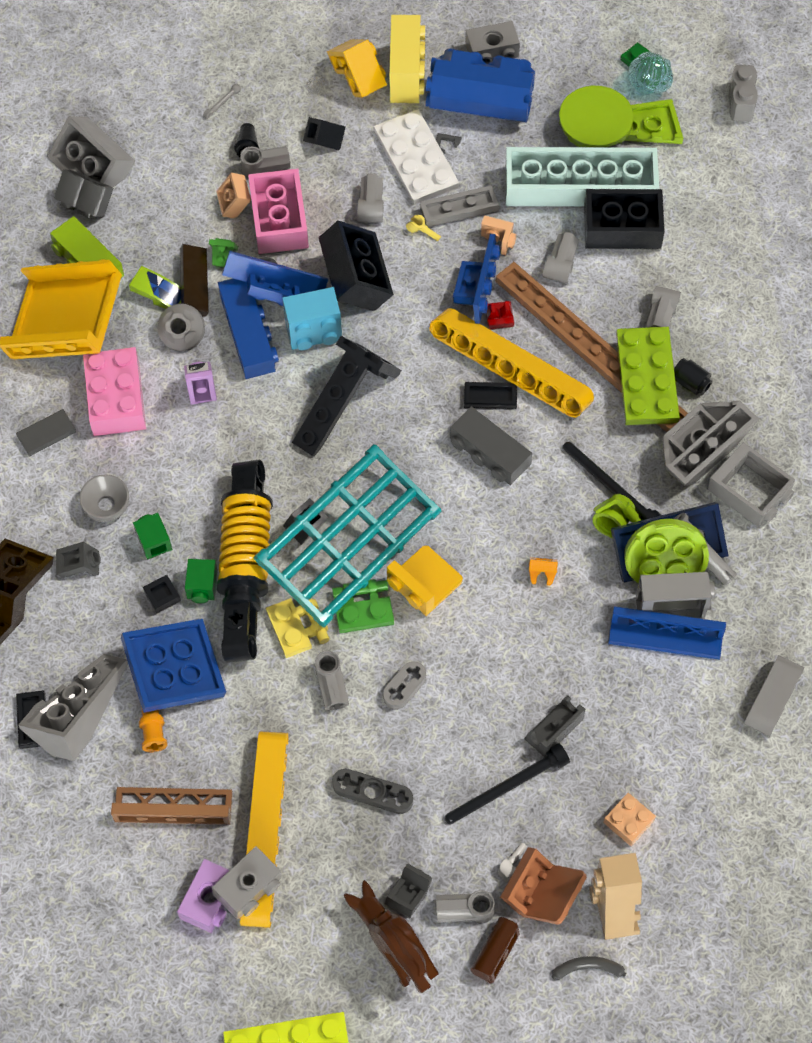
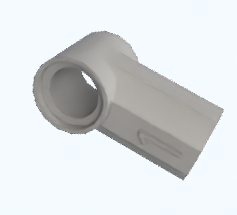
[240,146,291,178]
[357,174,384,222]
[543,232,579,284]
[646,286,681,327]
[315,650,349,710]
[436,890,495,923]

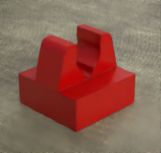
[486,301,514,330]

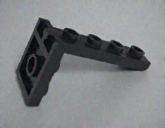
[292,336,402,457]

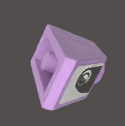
[184,362,217,405]

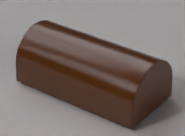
[470,917,520,984]

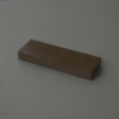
[180,244,209,317]

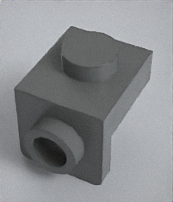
[384,864,432,918]

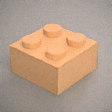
[216,173,251,218]
[603,793,656,846]

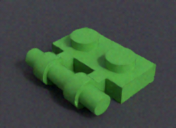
[332,579,394,633]

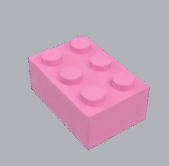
[248,169,309,254]
[83,347,146,436]

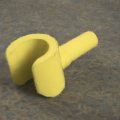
[406,215,441,241]

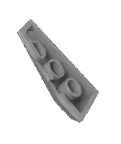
[19,654,128,761]

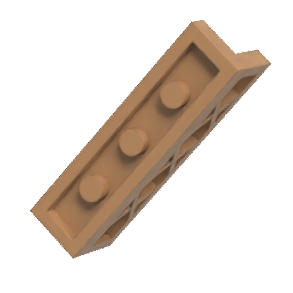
[111,787,233,825]

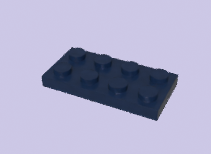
[611,502,729,583]

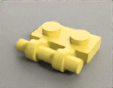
[266,598,330,658]

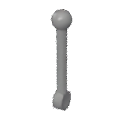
[203,84,241,119]

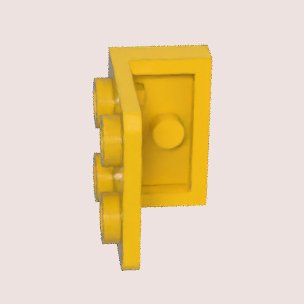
[387,545,463,616]

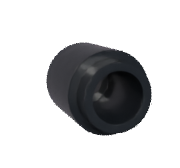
[674,358,712,395]

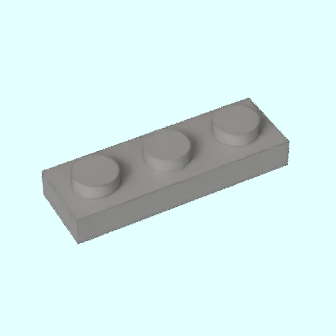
[420,185,499,227]

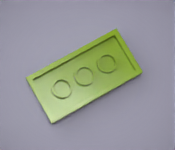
[616,327,680,425]

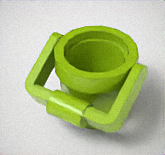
[592,494,641,539]

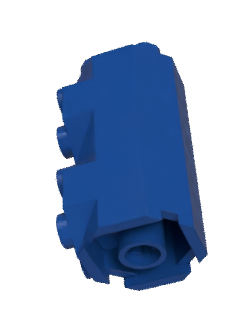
[426,48,535,123]

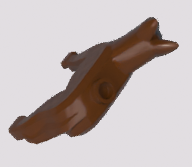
[344,880,439,993]

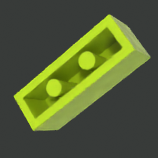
[50,216,124,278]

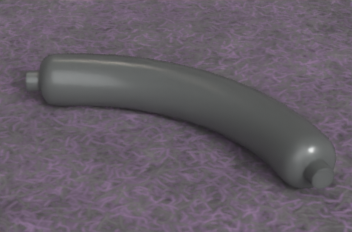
[551,956,627,980]

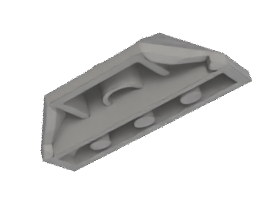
[662,401,759,487]

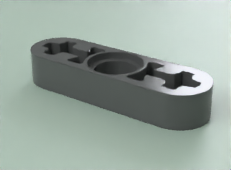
[332,768,413,814]

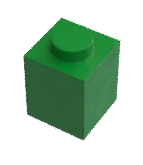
[133,513,173,560]
[185,559,218,604]

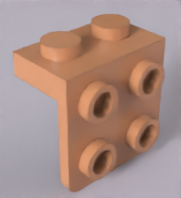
[500,847,587,925]

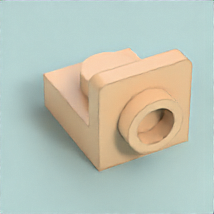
[481,215,517,256]

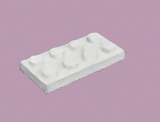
[374,109,459,204]

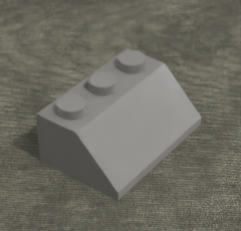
[47,116,135,188]

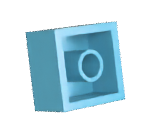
[282,287,342,350]

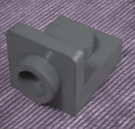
[56,541,101,578]

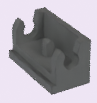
[524,695,586,757]

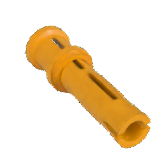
[139,707,168,752]

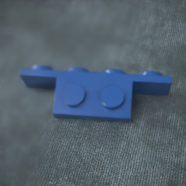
[453,234,500,324]
[222,251,328,306]

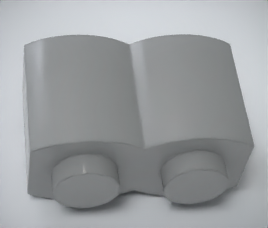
[729,65,758,122]

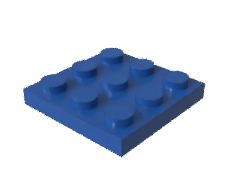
[121,618,226,713]

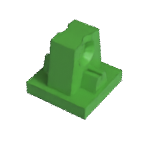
[209,238,238,268]

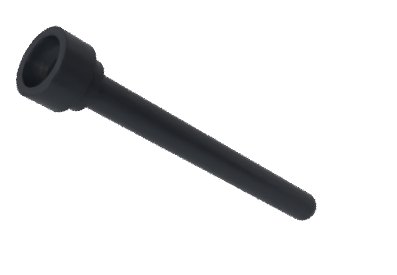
[563,441,661,521]
[445,743,570,824]

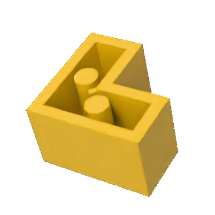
[326,39,387,98]

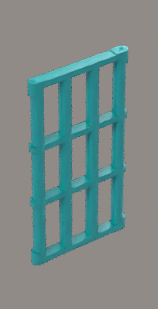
[253,444,442,628]

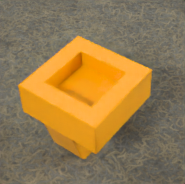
[529,557,558,585]

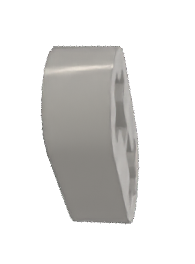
[383,661,426,710]

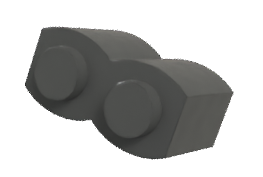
[54,169,114,219]

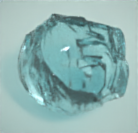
[627,52,673,94]

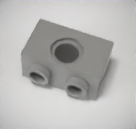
[465,21,520,64]

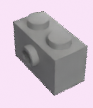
[212,846,281,920]

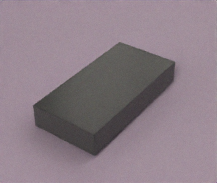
[16,409,76,457]

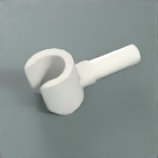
[498,843,527,882]

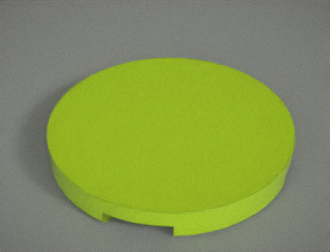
[559,85,634,148]
[624,519,709,584]

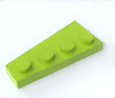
[624,99,683,144]

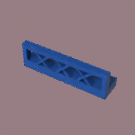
[608,606,726,660]

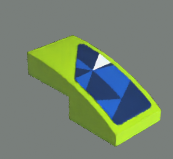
[129,266,181,309]

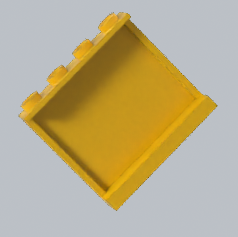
[0,259,122,359]

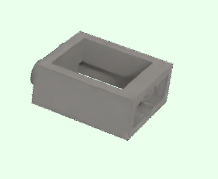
[707,442,795,527]
[636,572,715,619]

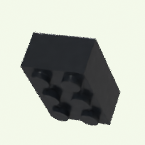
[584,189,665,249]
[318,220,394,311]

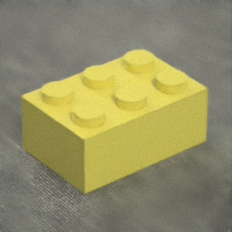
[390,15,425,103]

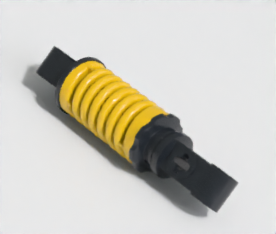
[216,459,273,663]

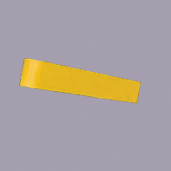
[429,308,594,417]
[240,731,288,928]

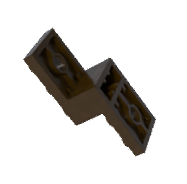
[0,538,54,645]

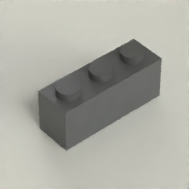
[450,406,532,486]

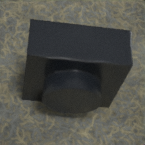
[143,575,181,613]

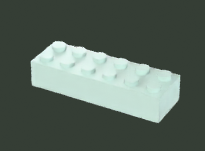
[505,147,659,207]

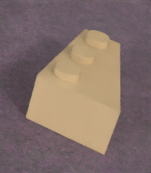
[589,853,642,940]

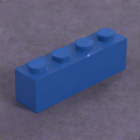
[218,278,279,380]

